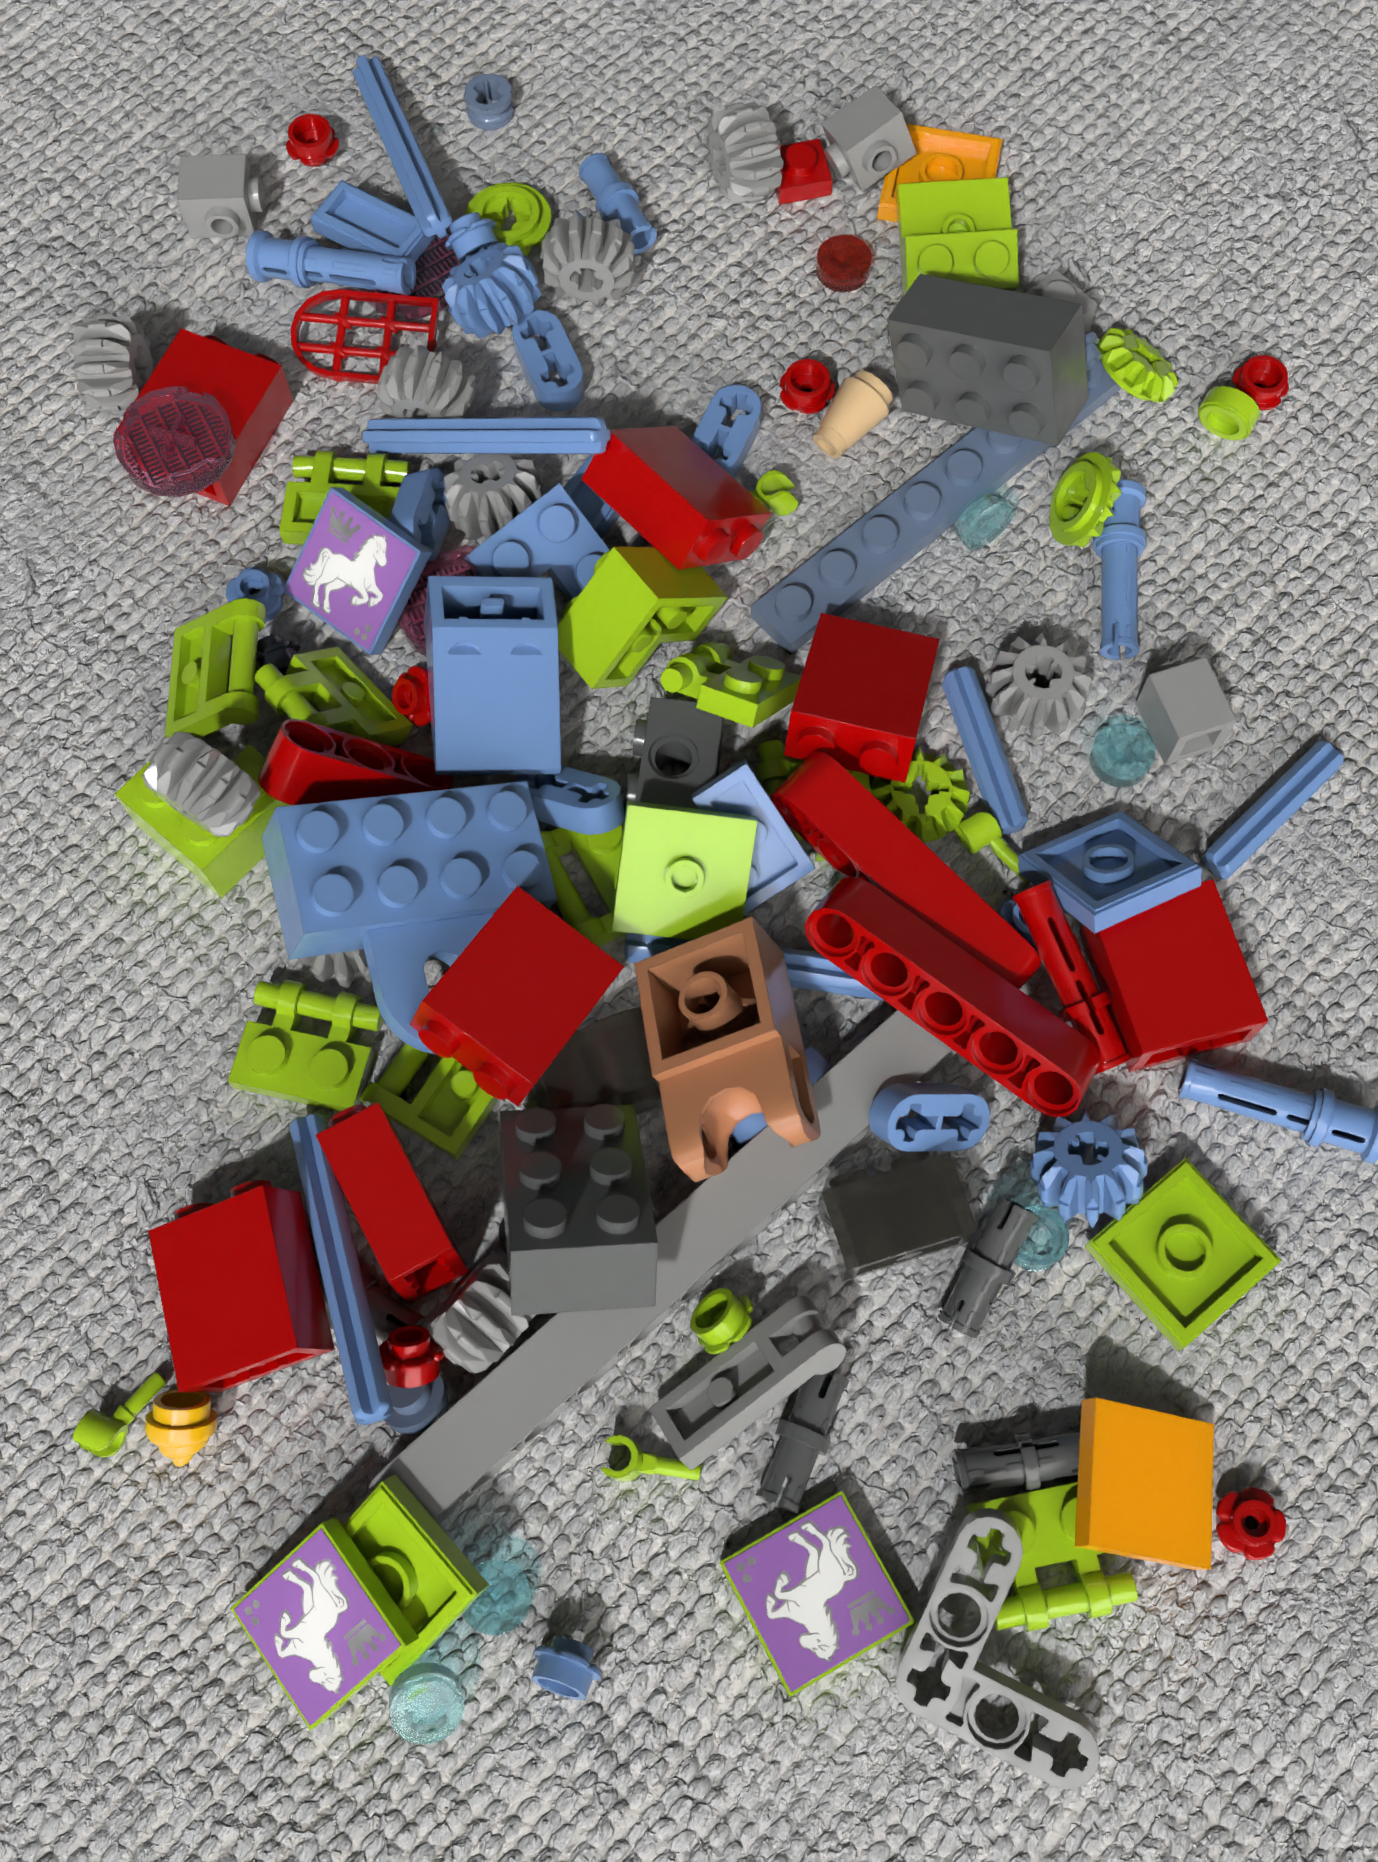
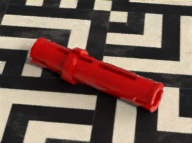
[1012,880,1132,1074]

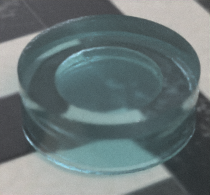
[955,493,1015,551]
[1089,723,1155,788]
[462,1559,533,1636]
[389,1662,464,1744]

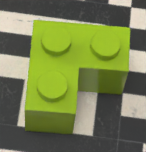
[558,547,728,689]
[115,744,292,898]

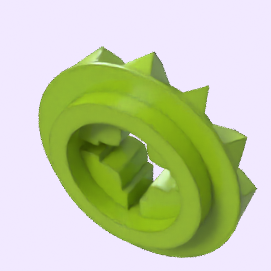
[465,182,552,256]
[1098,328,1178,403]
[1049,452,1122,548]
[871,746,970,842]

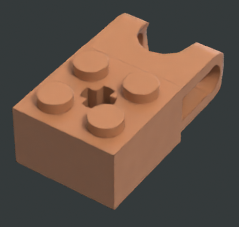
[634,917,821,1182]

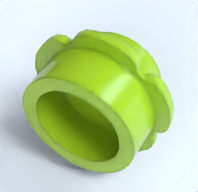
[690,1288,753,1354]

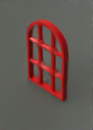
[290,289,440,385]

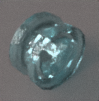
[1014,1205,1069,1272]

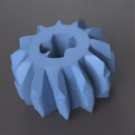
[442,242,542,338]
[1030,1108,1148,1228]

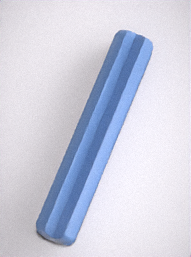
[942,666,1028,836]
[1202,741,1344,879]

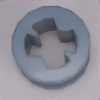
[464,74,514,130]

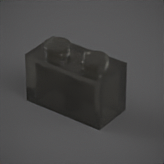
[817,1151,978,1282]

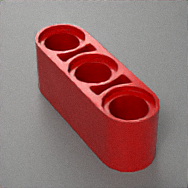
[257,719,452,805]

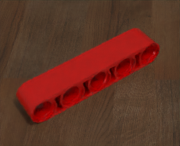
[770,751,1042,990]
[805,877,1099,1117]

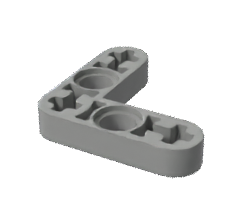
[895,1508,1100,1789]

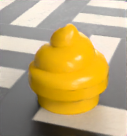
[145,1389,217,1467]

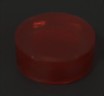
[816,235,872,292]

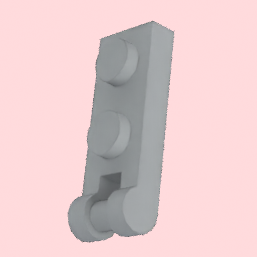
[649,1296,846,1470]

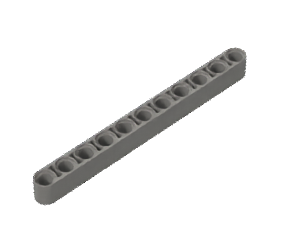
[368,1010,957,1525]

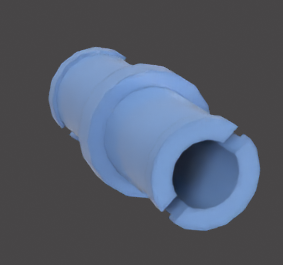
[579,153,657,254]

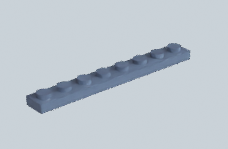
[751,359,1121,656]

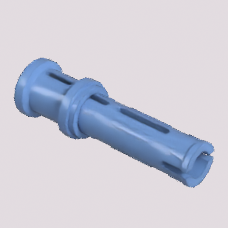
[246,230,416,295]
[1093,480,1146,660]
[1177,1057,1378,1164]

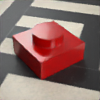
[775,138,833,205]

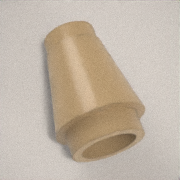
[813,370,893,459]

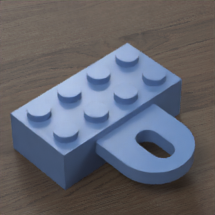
[261,781,558,1054]

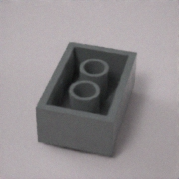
[887,274,1088,446]
[500,1104,658,1316]

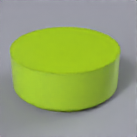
[1198,386,1260,440]

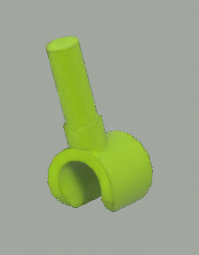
[749,470,798,516]
[955,812,1028,883]
[73,1372,167,1457]
[600,1435,701,1482]

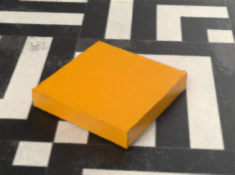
[877,124,1003,223]
[1074,1397,1214,1570]

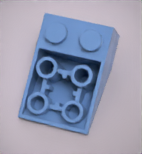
[424,576,561,775]

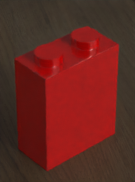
[113,328,294,506]
[581,426,772,570]
[784,613,940,783]
[1079,879,1269,1072]
[410,886,624,1107]
[315,1102,469,1305]
[148,1180,335,1393]

